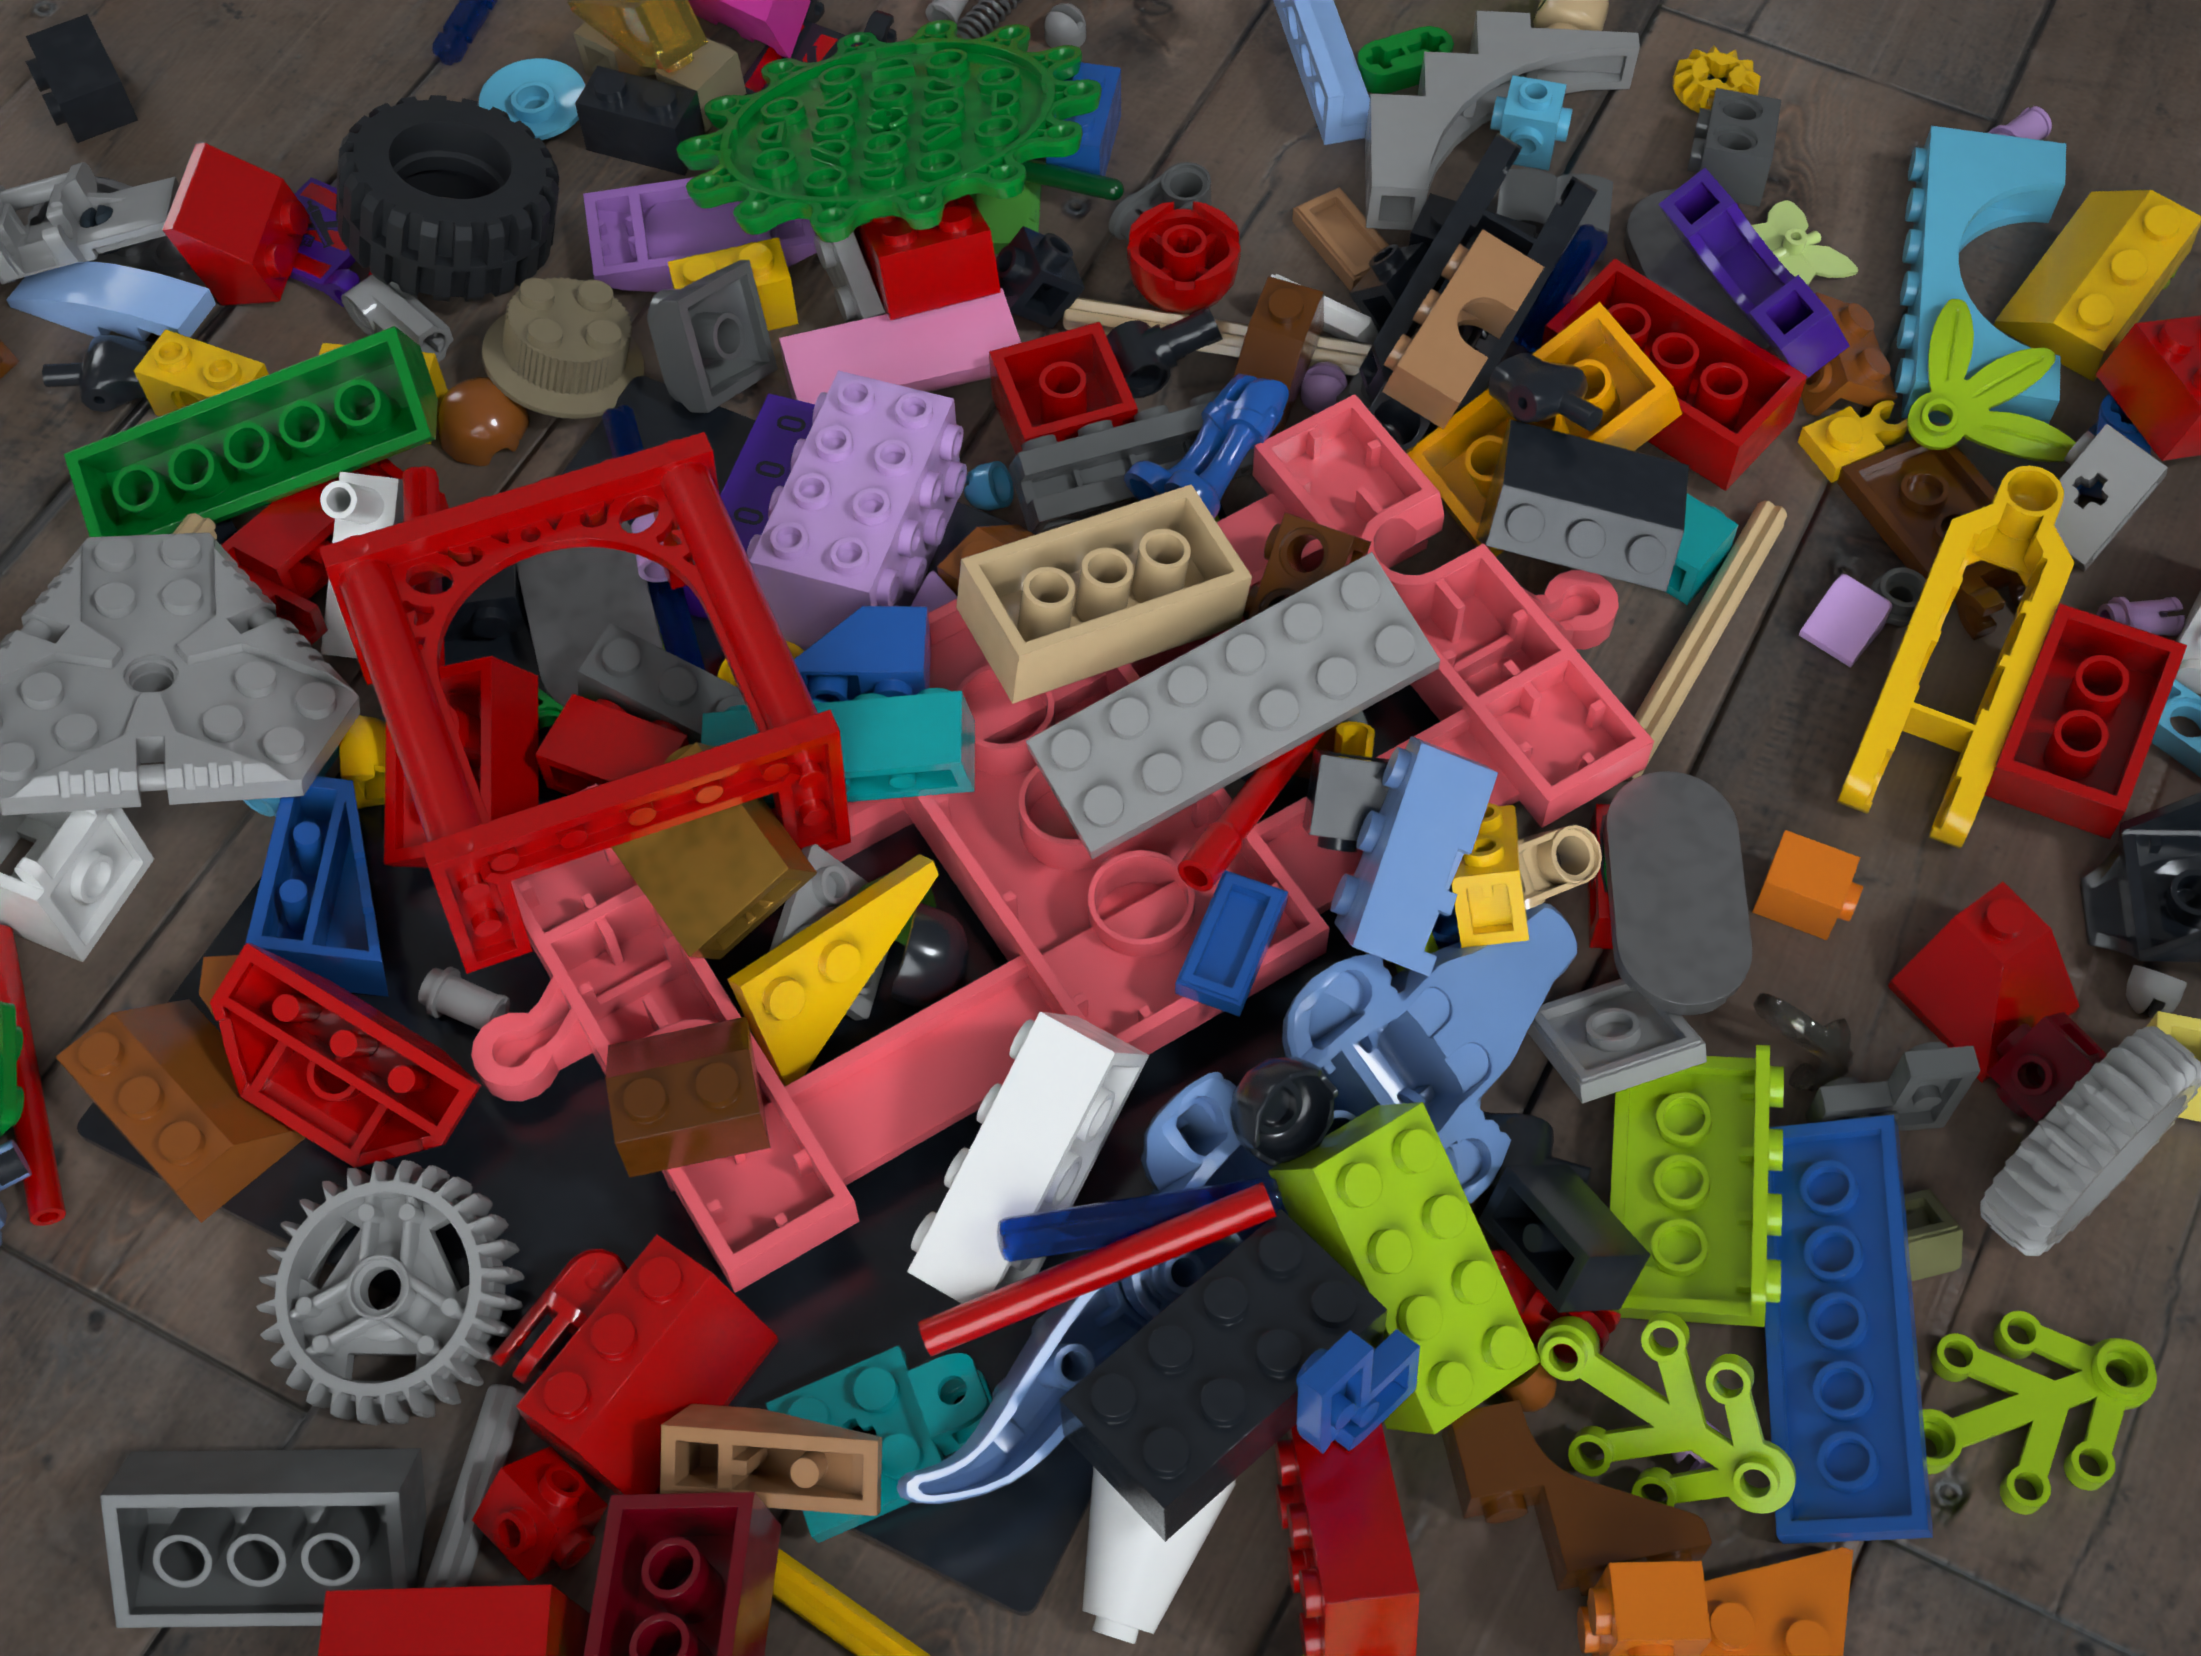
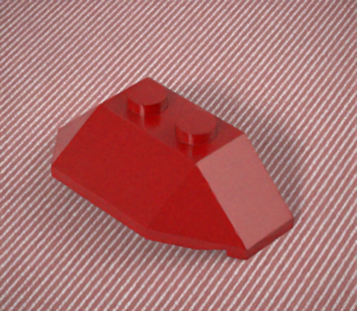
[210,943,481,1168]

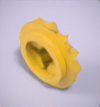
[1673,45,1761,113]

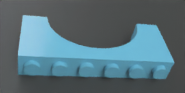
[1894,126,2066,424]

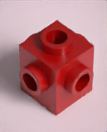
[472,1446,608,1581]

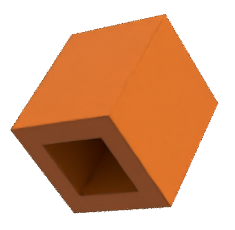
[1752,830,1863,940]

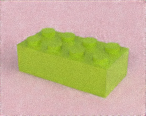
[1268,1102,1541,1435]

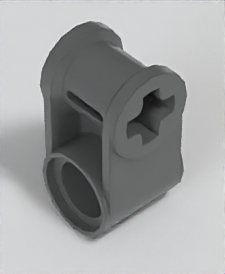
[1109,162,1212,241]

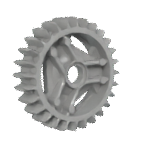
[1980,1026,2201,1256]
[256,1160,524,1426]

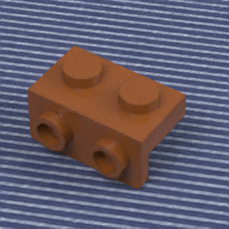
[1801,292,1898,417]

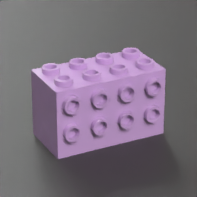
[746,370,967,651]

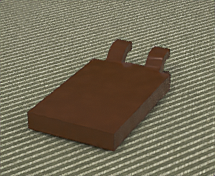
[1837,439,2026,640]

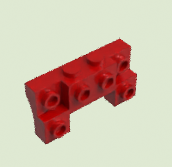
[221,458,449,645]

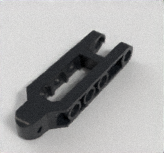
[1359,133,1598,454]

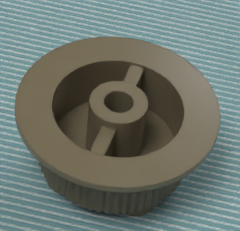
[482,277,644,419]

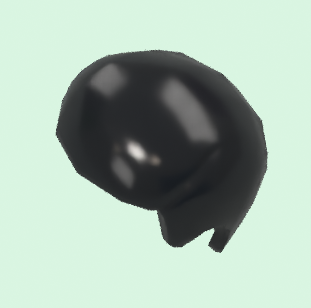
[891,902,969,1007]
[1230,1056,1338,1167]

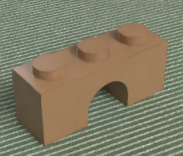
[1382,230,1544,429]

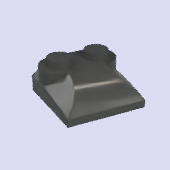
[647,260,778,413]

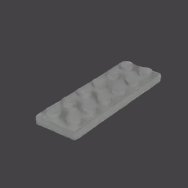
[1026,552,1440,859]

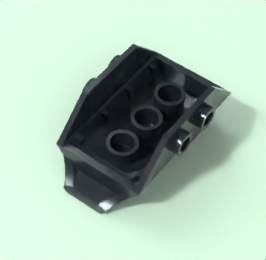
[2080,792,2201,962]

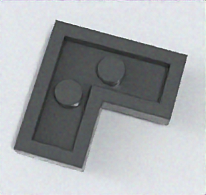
[1805,1042,1980,1131]

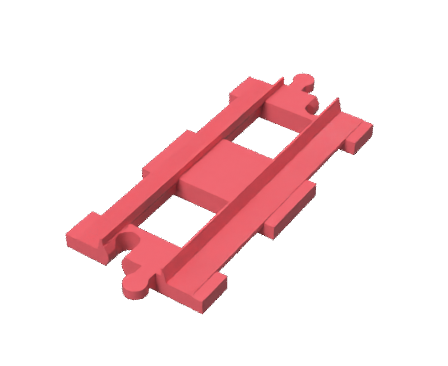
[471,394,1654,1293]

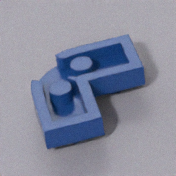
[1296,1329,1420,1454]

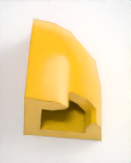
[339,715,386,808]

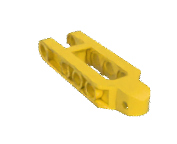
[1837,465,2075,849]

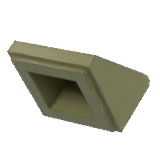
[1904,1189,1963,1281]

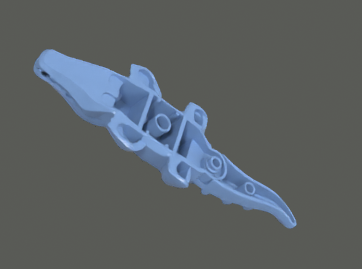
[897,903,1578,1504]

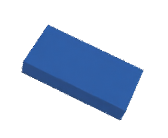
[1175,870,1288,1017]

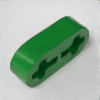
[1357,26,1454,94]

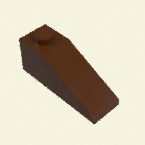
[1233,276,1324,438]

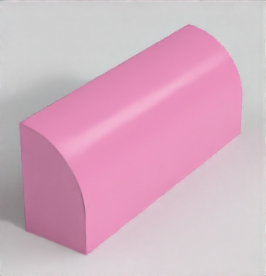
[779,288,1021,404]

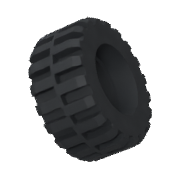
[336,95,559,302]

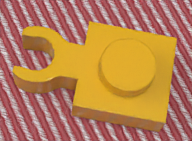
[1798,400,1908,483]

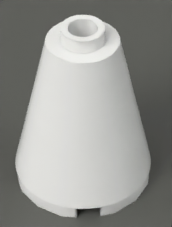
[1082,1466,1236,1644]

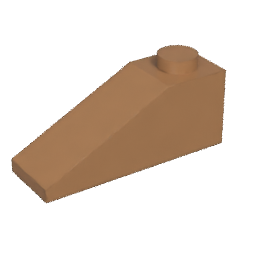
[660,1404,882,1516]

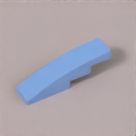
[6,261,216,341]

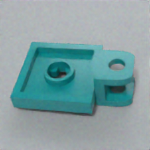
[766,1345,993,1543]

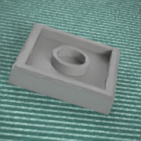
[1527,978,1707,1104]

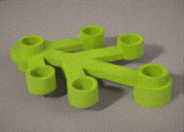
[1923,1310,2157,1515]
[1537,1312,1796,1514]

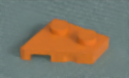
[1699,1547,1853,1656]

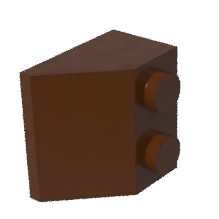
[605,1017,771,1178]

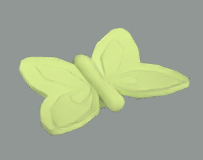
[1752,200,1858,285]

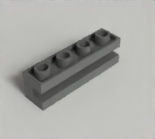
[1009,391,1254,534]

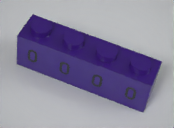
[683,393,815,619]

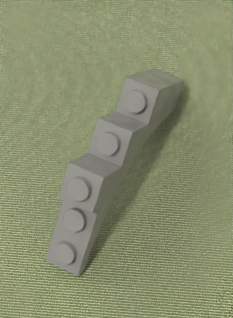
[1365,11,1640,230]

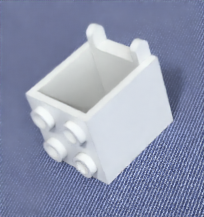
[0,808,154,962]

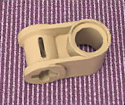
[1518,825,1602,910]

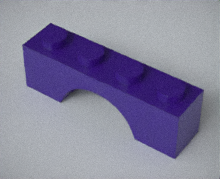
[1658,168,1850,378]

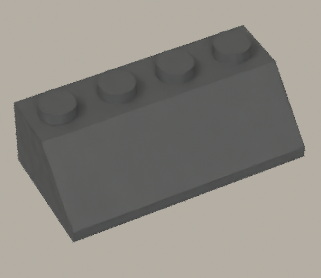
[100,1448,427,1628]

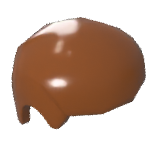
[437,377,529,466]

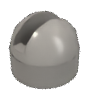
[1044,3,1086,48]
[2126,965,2187,1019]

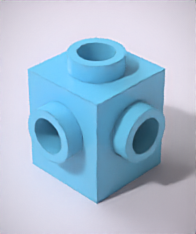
[1490,75,1573,171]

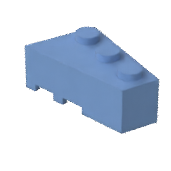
[1331,736,1498,977]

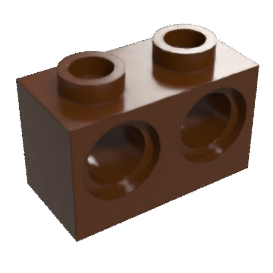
[1243,513,1371,620]

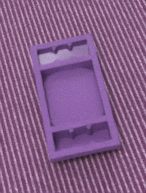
[583,177,817,292]

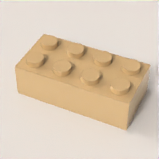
[956,484,1252,704]

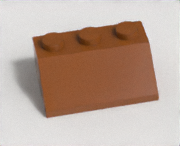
[55,999,306,1223]

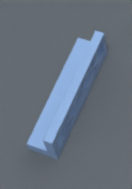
[1273,0,1370,145]

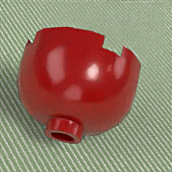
[1127,201,1241,314]

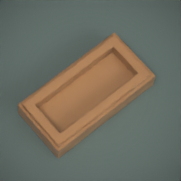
[1292,187,1389,291]

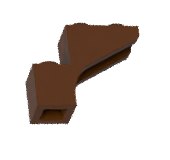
[1442,1400,1712,1596]

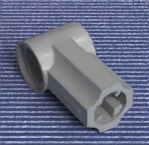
[341,274,454,363]

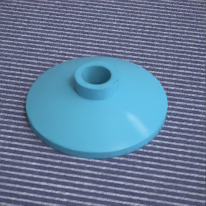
[479,58,585,140]

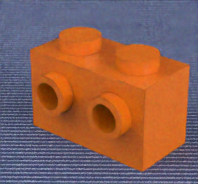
[1577,1561,1712,1656]

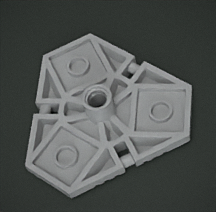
[0,533,360,816]

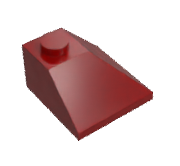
[1888,881,2080,1083]

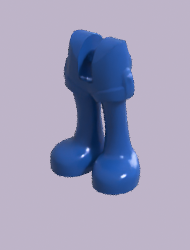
[1124,373,1289,519]

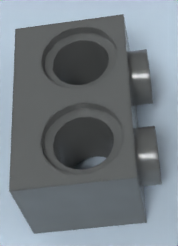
[1687,88,1782,207]

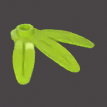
[1907,299,2076,462]

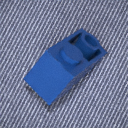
[794,606,932,703]

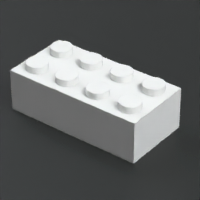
[907,1012,1149,1304]

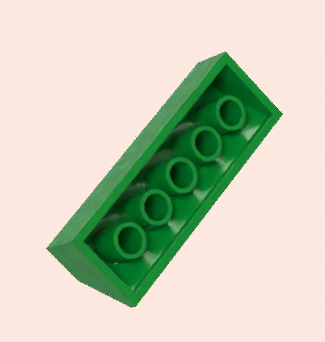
[64,326,438,537]

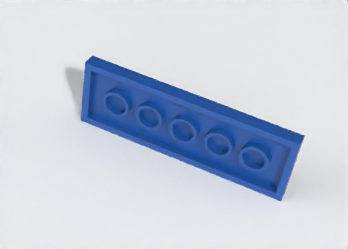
[1765,1115,1933,1544]

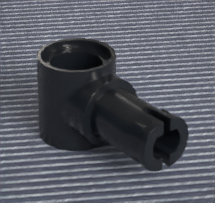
[1106,305,1223,398]

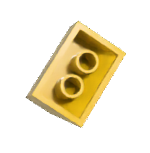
[1994,190,2201,382]

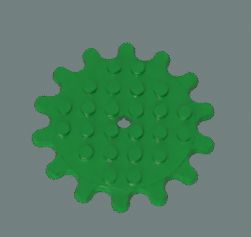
[676,20,1102,243]

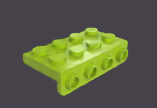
[1610,1045,1784,1327]

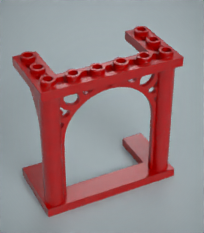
[318,432,851,974]

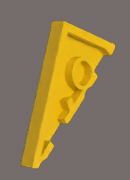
[728,854,939,1087]

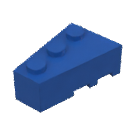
[245,776,389,997]

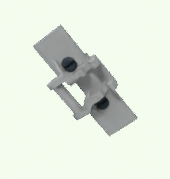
[0,162,180,285]

